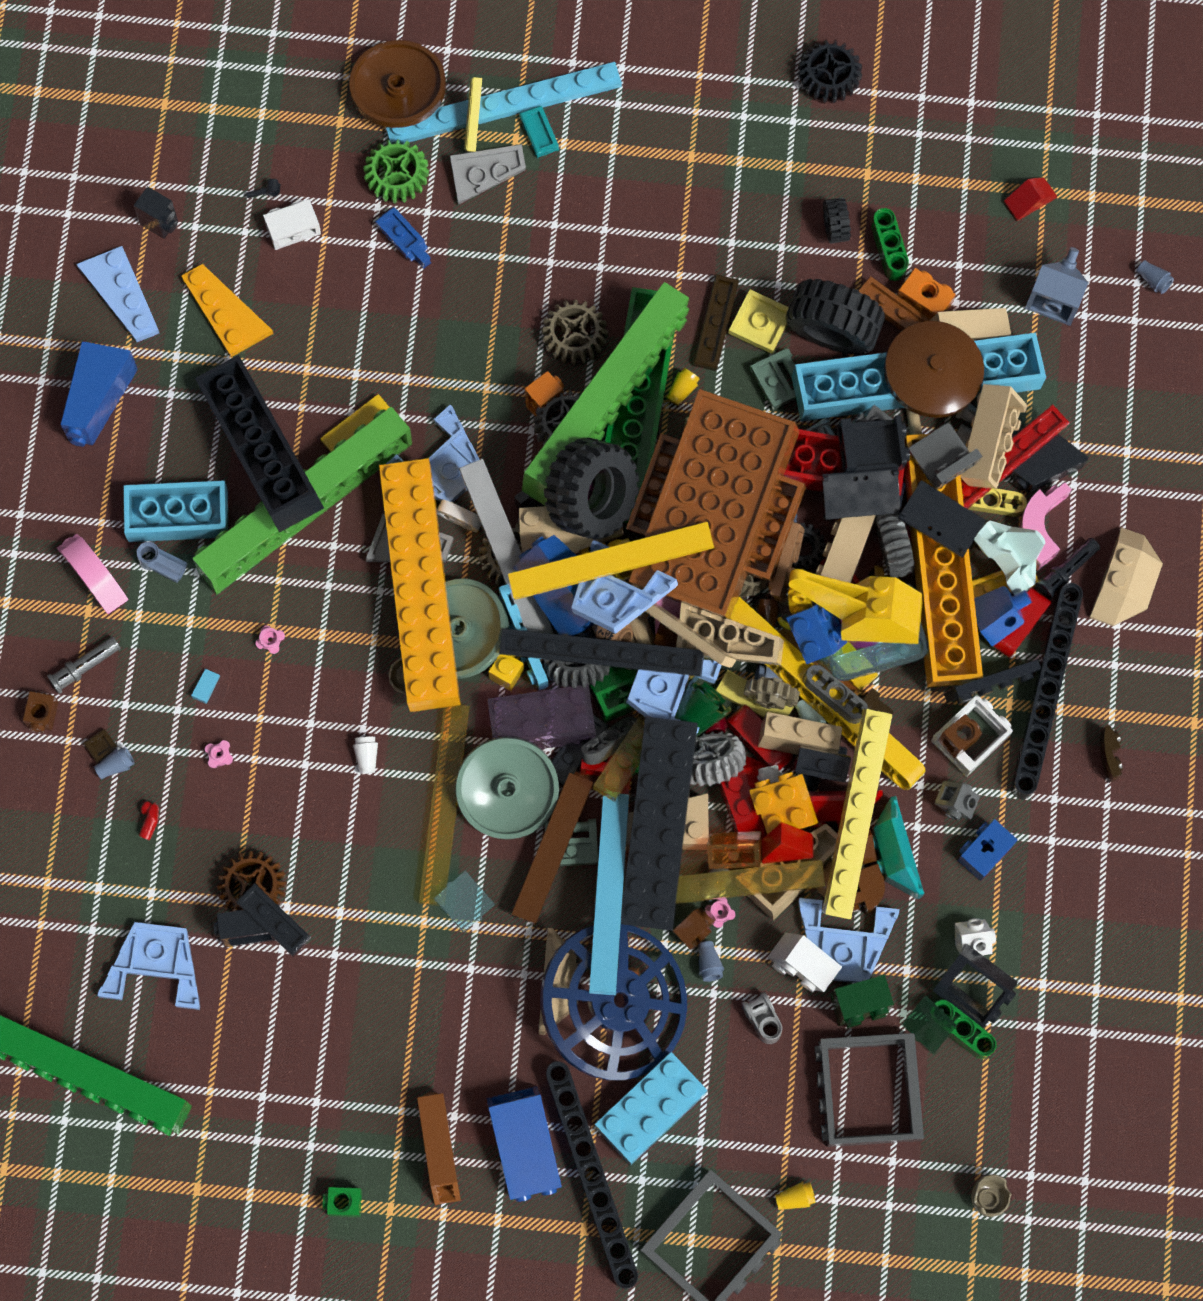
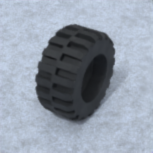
[786,279,885,355]
[544,438,639,540]

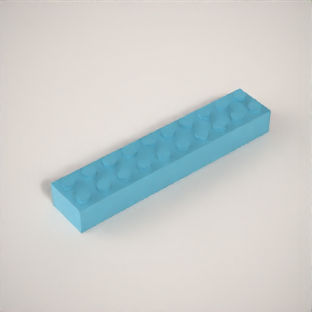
[792,333,1046,421]

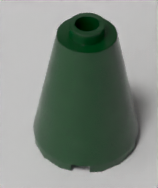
[675,677,731,736]

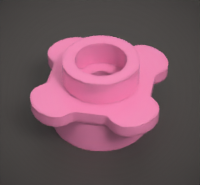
[256,626,285,654]
[205,740,233,768]
[705,897,735,928]

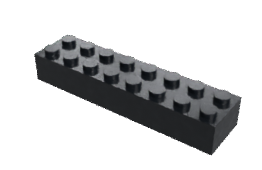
[195,355,324,533]
[621,717,698,931]

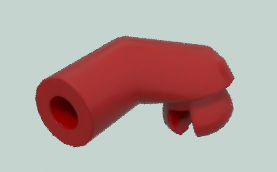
[139,801,159,840]

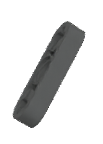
[803,665,868,724]
[581,717,641,765]

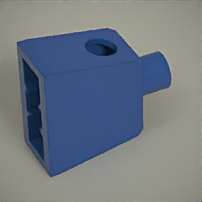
[974,586,1032,646]

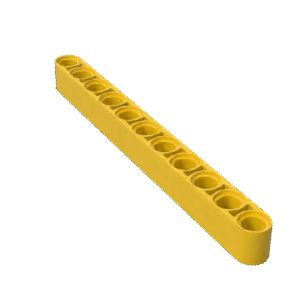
[730,597,925,790]

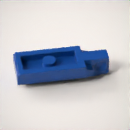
[375,207,431,269]

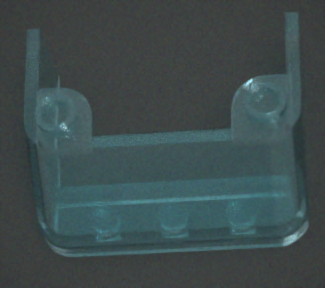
[819,584,929,681]

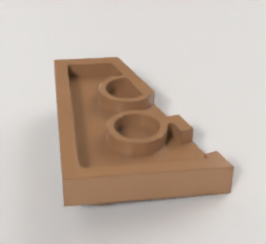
[768,522,805,606]

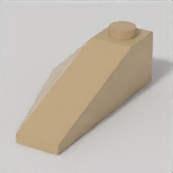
[519,507,624,554]

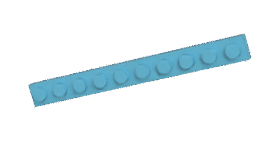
[385,62,622,144]

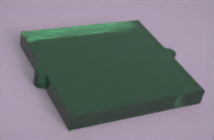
[902,996,957,1054]

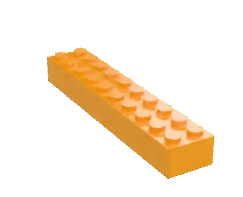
[904,434,983,687]
[379,458,461,712]

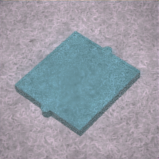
[434,871,495,933]

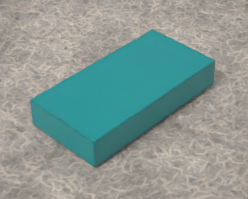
[519,105,559,158]

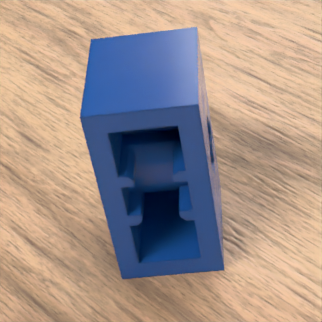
[958,819,1018,881]

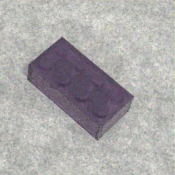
[488,684,596,749]

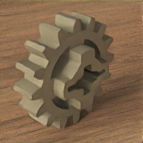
[744,677,800,710]

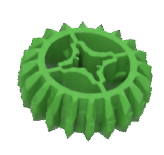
[363,138,429,204]

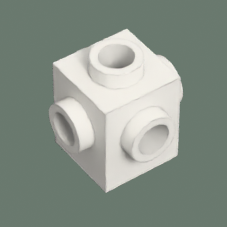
[955,918,996,956]

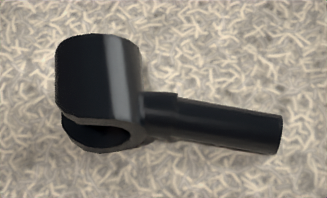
[246,179,281,198]

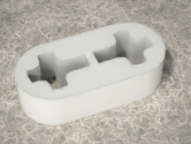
[437,500,481,532]

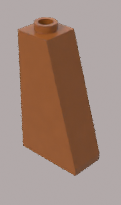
[417,1092,461,1205]

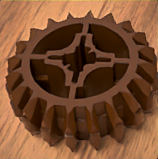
[217,851,287,912]

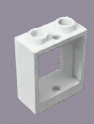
[931,695,1013,777]

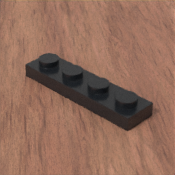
[944,659,1041,704]

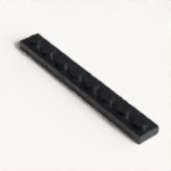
[499,629,705,677]

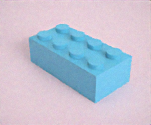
[124,481,229,542]
[594,1052,708,1166]

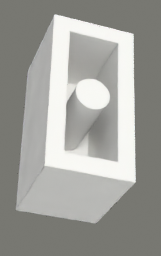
[263,199,321,250]

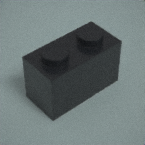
[134,186,178,239]

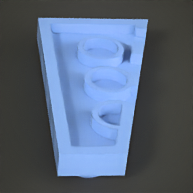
[77,246,159,342]

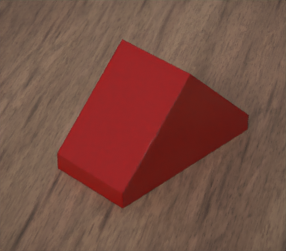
[1004,177,1057,221]
[762,822,813,864]

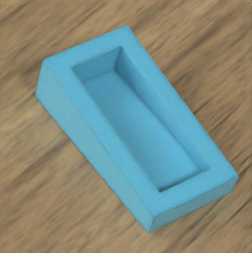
[191,669,220,704]

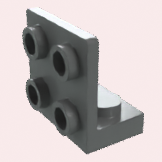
[909,423,983,490]

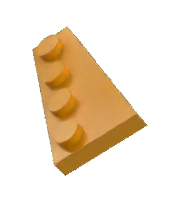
[181,264,273,357]

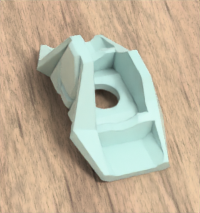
[974,520,1046,595]

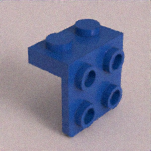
[786,604,847,664]

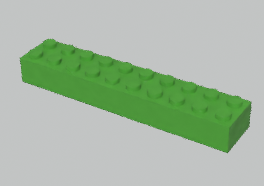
[522,282,689,506]
[193,406,412,595]

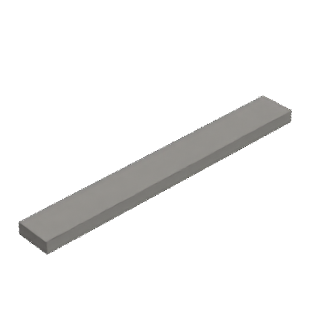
[458,459,554,634]

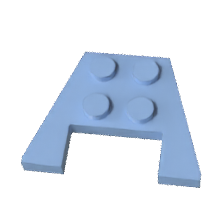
[386,405,480,503]
[571,540,678,634]
[626,660,721,733]
[798,898,899,983]
[98,922,200,1010]

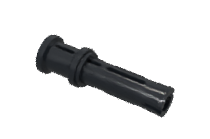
[1035,538,1100,600]

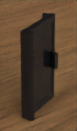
[822,467,901,520]
[898,480,986,558]

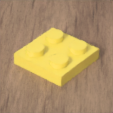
[728,289,789,354]

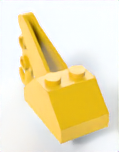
[778,569,922,644]

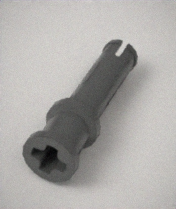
[46,636,121,694]

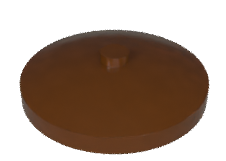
[349,40,446,128]
[884,321,984,418]

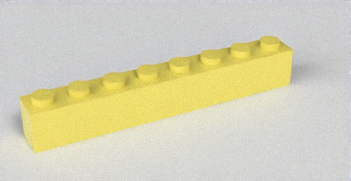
[822,709,892,919]

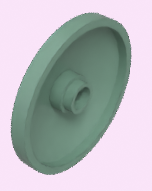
[446,579,509,679]
[456,737,559,839]

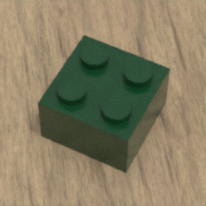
[830,974,894,1028]

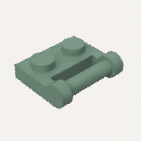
[750,349,796,410]
[545,819,598,866]

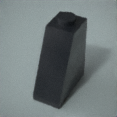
[1010,434,1089,493]

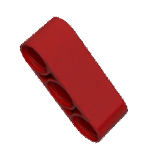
[993,587,1052,659]
[726,704,794,771]

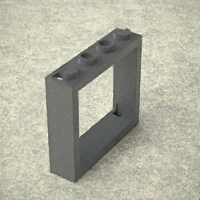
[814,1033,924,1147]
[640,1169,783,1301]

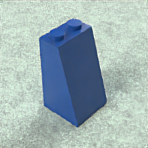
[61,341,137,447]
[513,535,595,636]
[486,1086,562,1202]

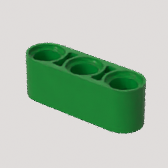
[871,208,909,281]
[928,1000,996,1059]

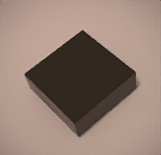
[84,729,117,764]

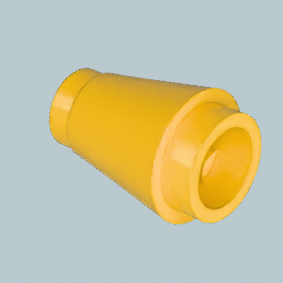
[666,368,700,406]
[775,1182,816,1210]

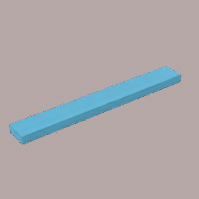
[589,793,629,995]

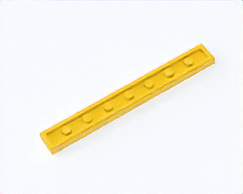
[508,522,714,600]

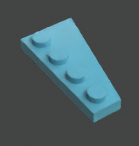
[499,584,548,690]

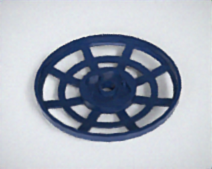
[540,924,687,1080]

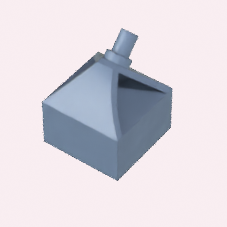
[1025,247,1089,326]

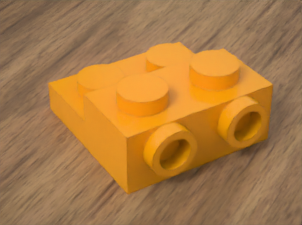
[749,772,818,835]

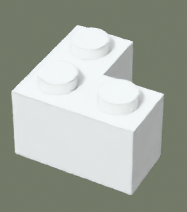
[767,933,842,992]

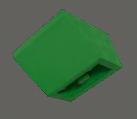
[588,667,638,723]

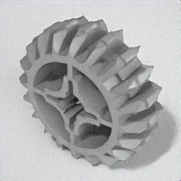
[691,732,746,786]

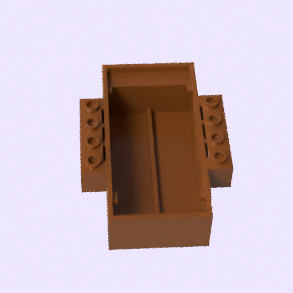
[626,389,806,619]

